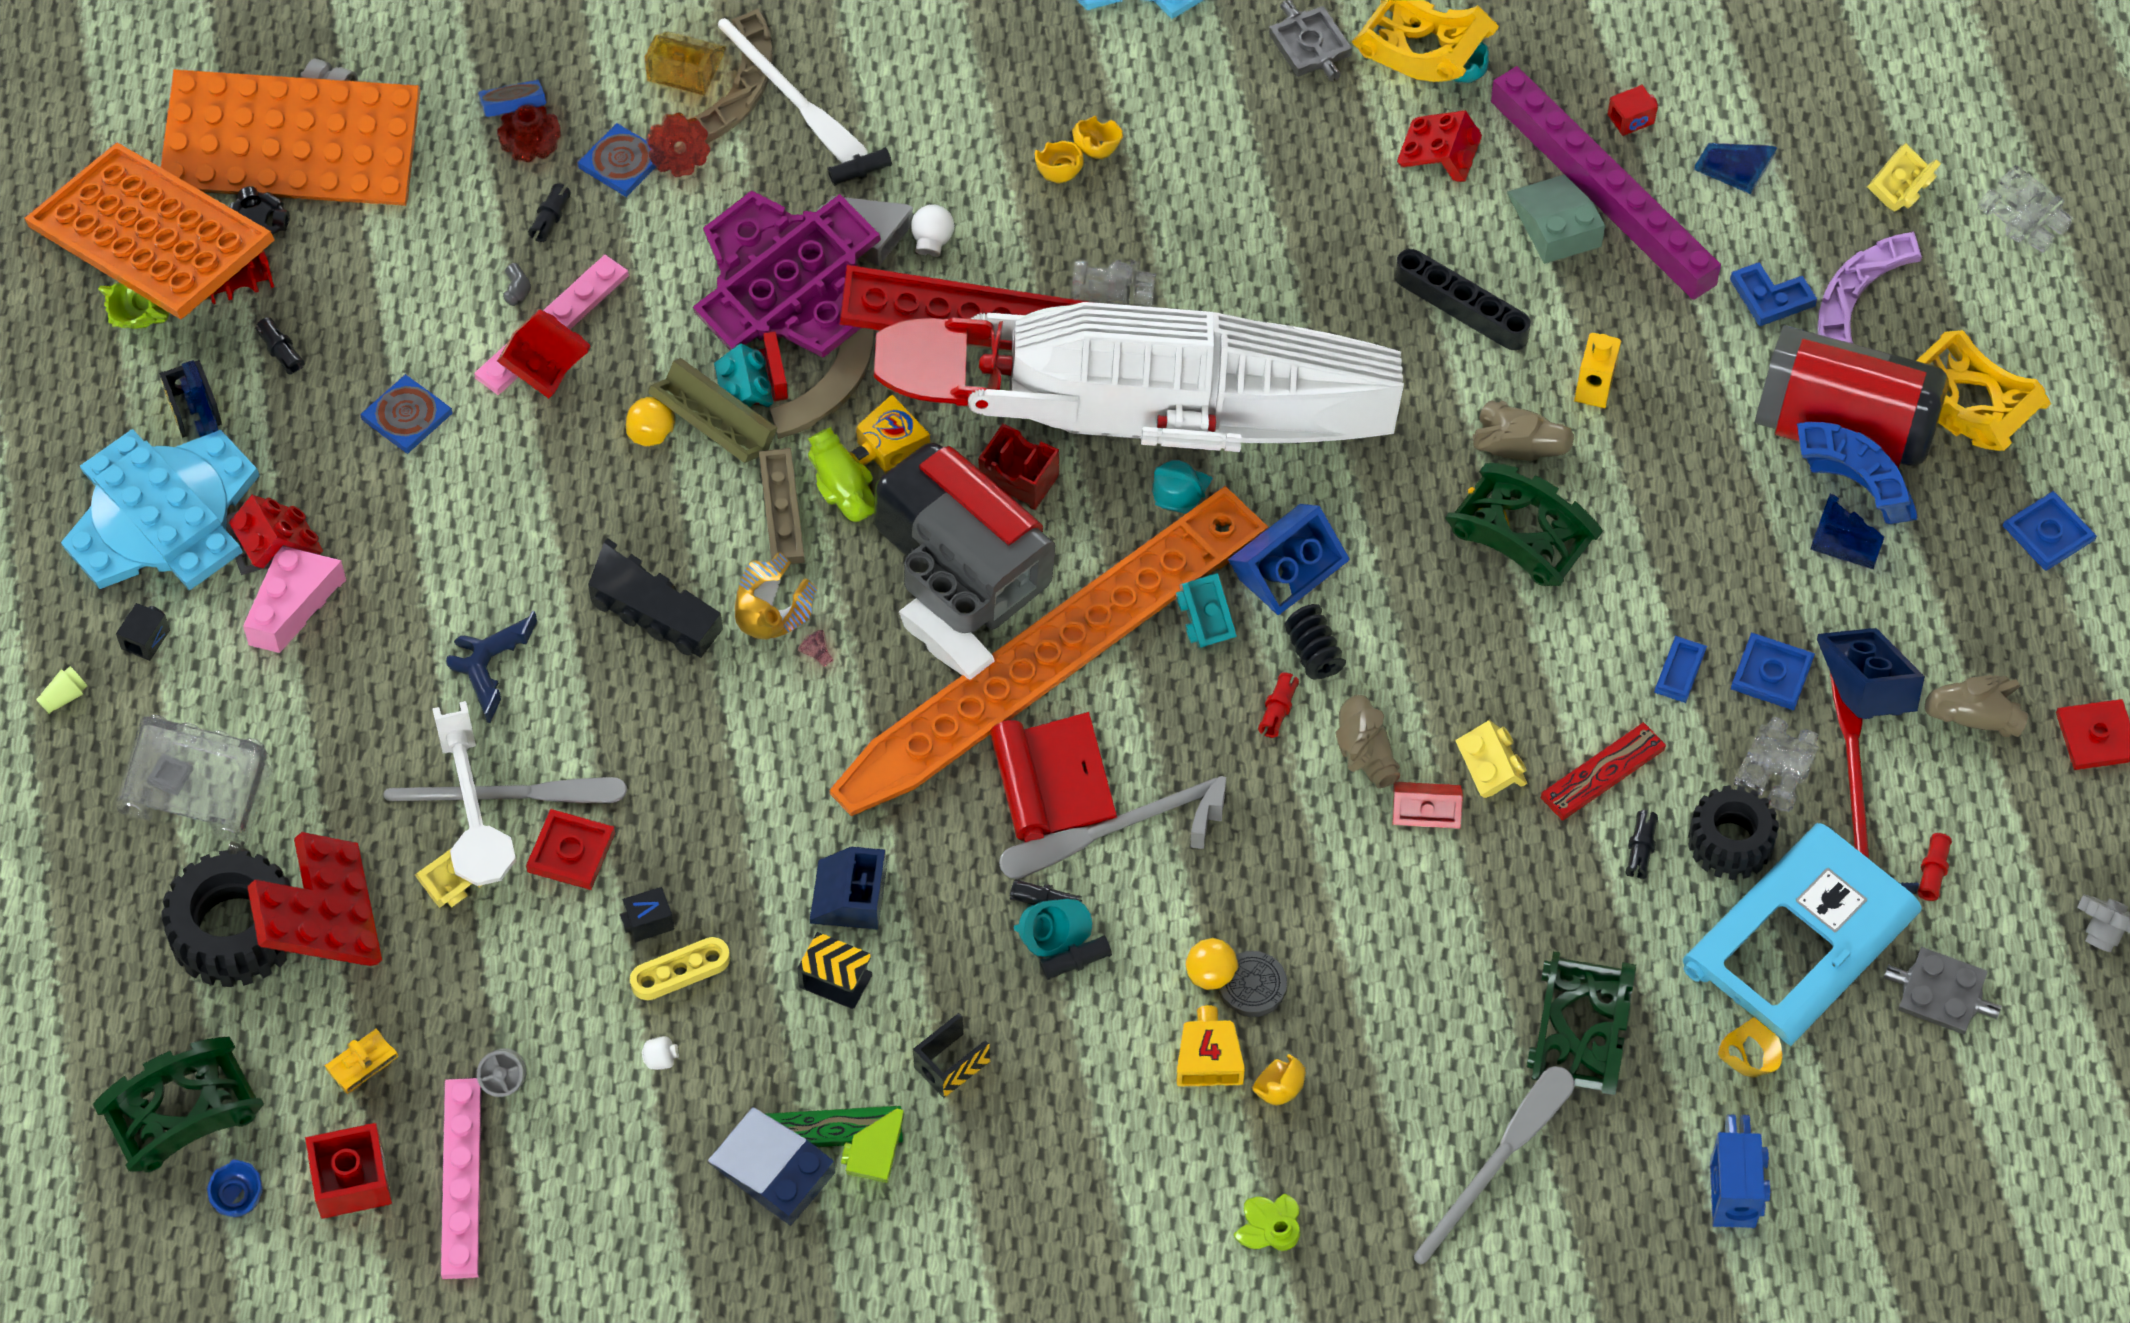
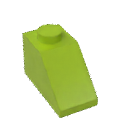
[841,1109,904,1183]

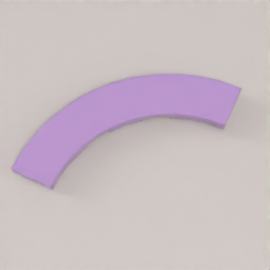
[1817,232,1922,344]

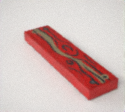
[1540,722,1666,821]

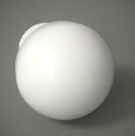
[911,204,954,257]

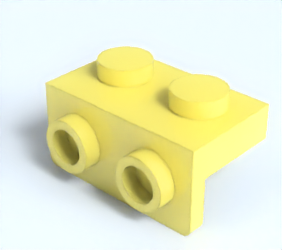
[1867,143,1941,212]
[1455,720,1528,798]
[415,848,482,908]

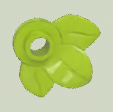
[1234,1194,1300,1251]

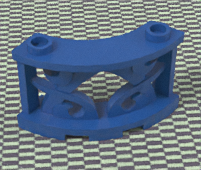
[1797,422,1918,524]

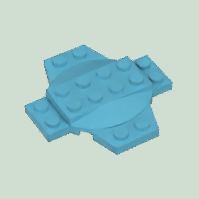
[61,429,260,591]

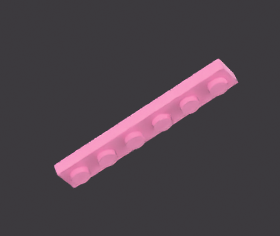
[474,254,629,395]
[441,1078,481,1279]

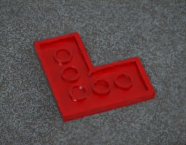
[247,832,382,966]

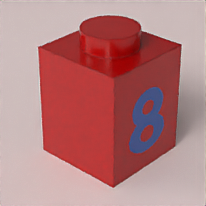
[1607,85,1658,136]

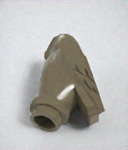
[1473,400,1574,461]
[1925,675,2028,737]
[1335,695,1400,788]

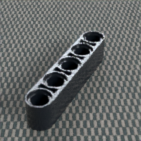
[1395,249,1530,350]

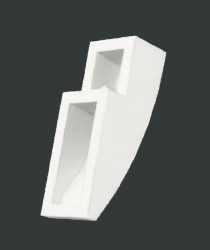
[899,598,995,680]

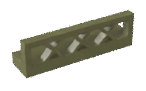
[648,358,777,463]

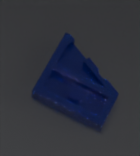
[1694,143,1777,194]
[1810,494,1884,570]

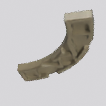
[692,8,773,144]
[770,328,874,439]

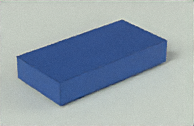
[1654,636,1707,703]

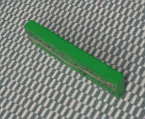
[766,1106,903,1147]

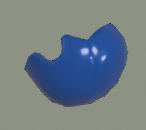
[207,1160,263,1217]

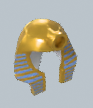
[734,552,818,640]

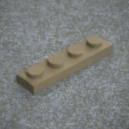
[759,448,805,565]

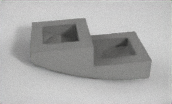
[1190,776,1227,849]

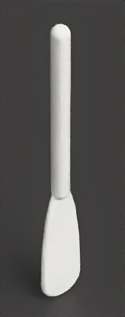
[718,18,868,163]

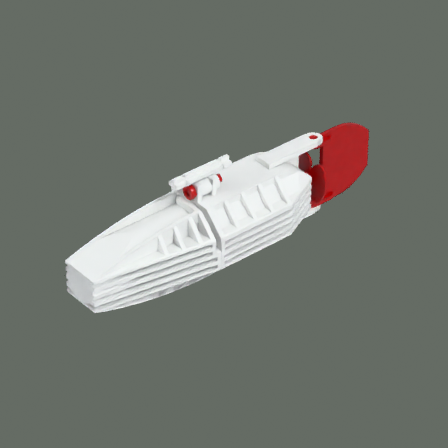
[874,302,1404,452]

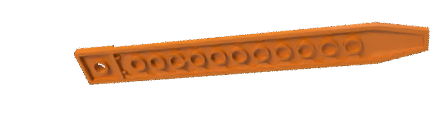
[830,486,1269,816]

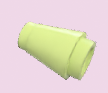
[36,666,88,714]

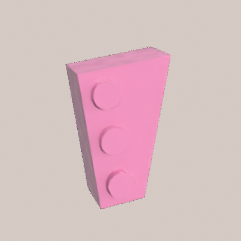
[243,546,346,653]

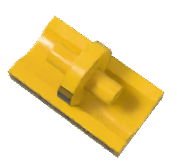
[325,1029,398,1094]

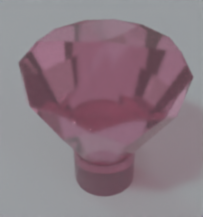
[798,630,834,667]

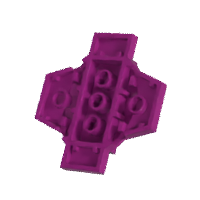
[693,190,881,358]

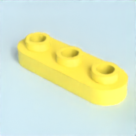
[630,937,730,1000]

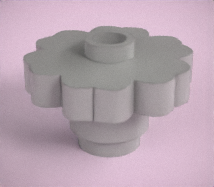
[2077,894,2130,953]

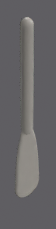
[383,777,627,803]
[999,778,1218,879]
[1414,1066,1574,1264]

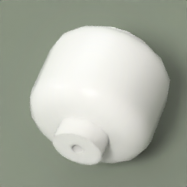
[642,1036,679,1070]

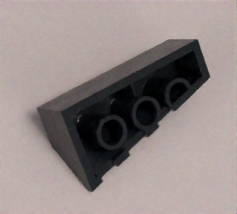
[588,538,723,658]

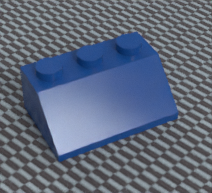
[1228,504,1350,615]

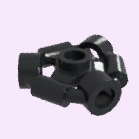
[229,186,290,237]

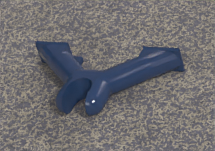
[446,611,537,723]

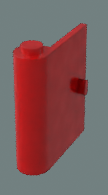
[990,712,1117,842]

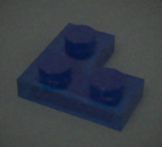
[179,360,218,438]

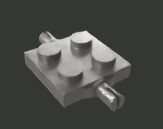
[1269,0,1352,81]
[1884,947,2002,1035]

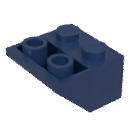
[810,847,887,930]

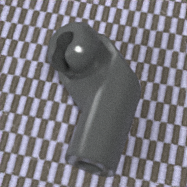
[503,263,531,306]

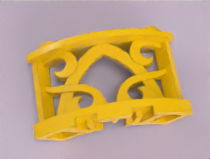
[1352,0,1499,82]
[1916,330,2051,451]

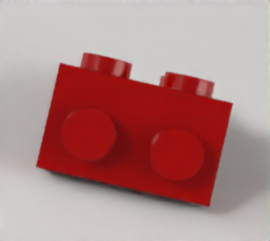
[1397,110,1482,182]
[497,310,591,399]
[229,494,323,569]

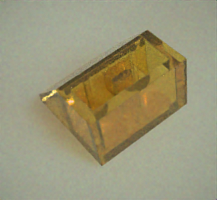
[644,31,726,96]

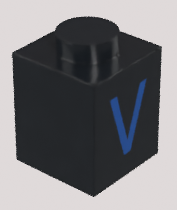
[116,603,170,661]
[619,887,675,942]

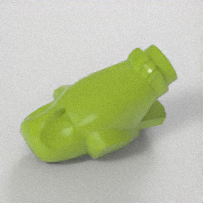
[808,427,875,522]

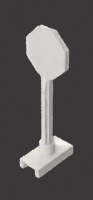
[432,701,516,886]

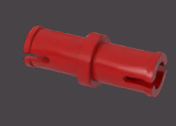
[1258,672,1299,738]
[1917,833,1952,901]

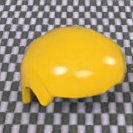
[1072,116,1123,159]
[1035,141,1084,183]
[626,397,675,446]
[1186,938,1239,990]
[1252,1054,1306,1106]

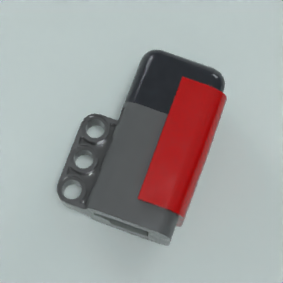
[1754,325,1949,469]
[874,443,1055,633]

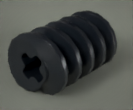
[1285,604,1346,680]

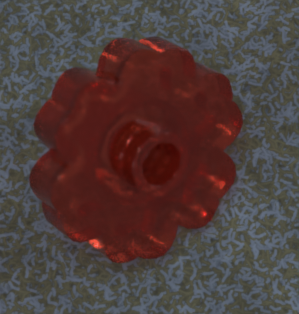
[497,105,561,163]
[646,112,710,177]

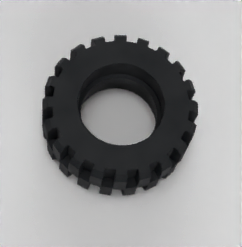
[161,850,292,987]

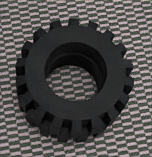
[1688,785,1779,880]

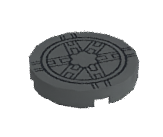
[1218,951,1287,1017]

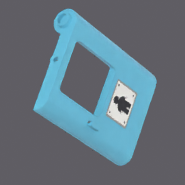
[1683,823,1922,1047]

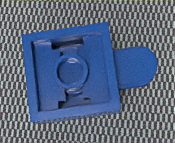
[1710,1114,1770,1228]

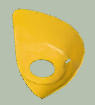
[1718,1017,1783,1078]

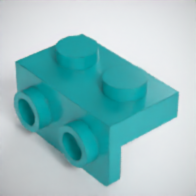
[714,343,774,407]
[1176,573,1237,648]

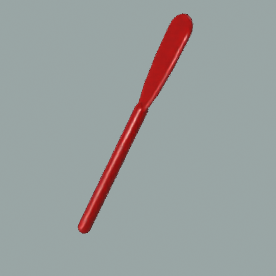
[1830,673,1869,859]

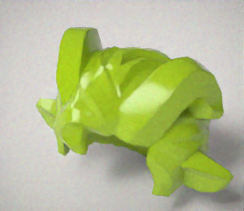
[98,282,169,328]

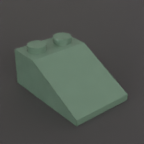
[1507,174,1605,264]

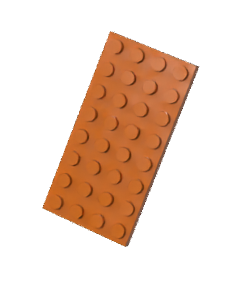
[161,69,421,206]
[24,142,275,320]

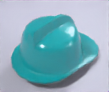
[1152,460,1213,514]
[1014,899,1093,957]

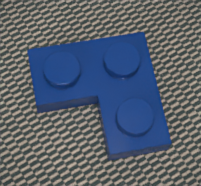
[1730,262,1817,327]

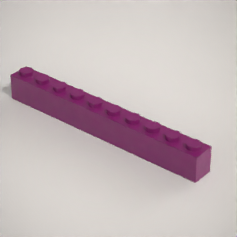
[1491,66,1721,300]

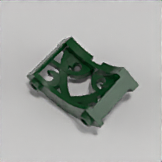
[1445,463,1604,586]
[1526,951,1636,1095]
[92,1036,264,1173]

